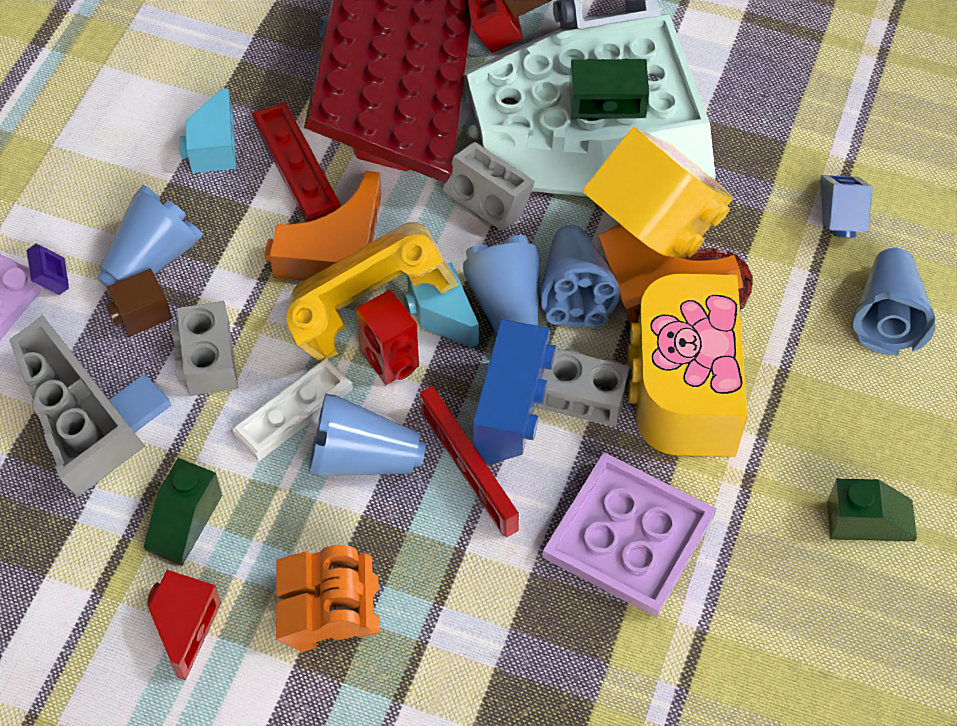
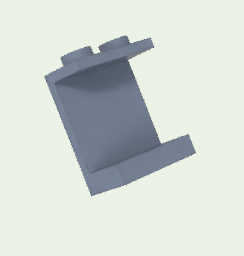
[553,0,661,29]

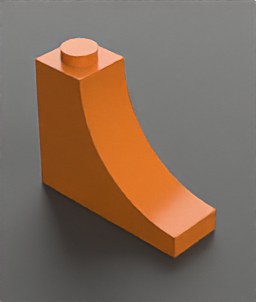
[265,171,382,281]
[598,224,743,324]

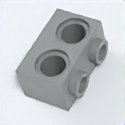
[442,142,535,231]
[171,301,238,396]
[538,348,630,427]

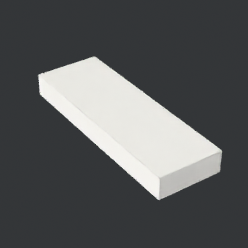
[232,358,353,462]

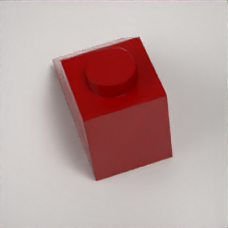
[147,570,221,681]

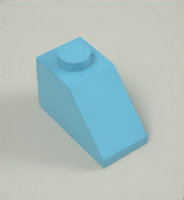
[180,88,236,173]
[403,262,479,348]

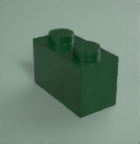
[569,58,649,119]

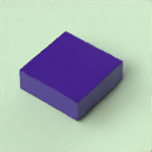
[26,243,69,295]

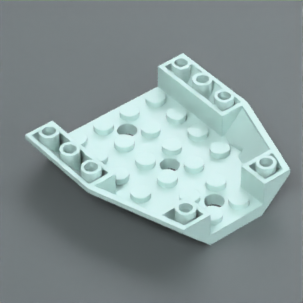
[463,14,715,197]

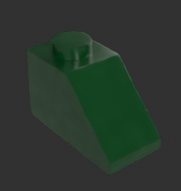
[144,458,222,566]
[827,478,917,542]

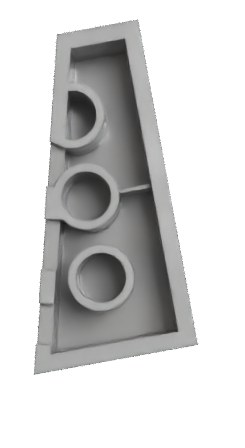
[9,315,145,497]

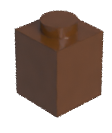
[105,268,172,337]

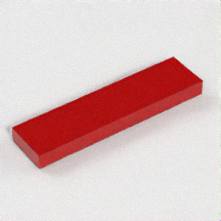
[252,101,341,222]
[420,385,519,538]

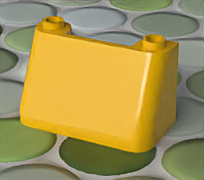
[286,222,459,362]

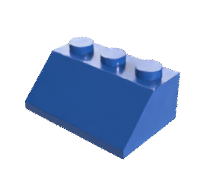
[473,319,556,465]

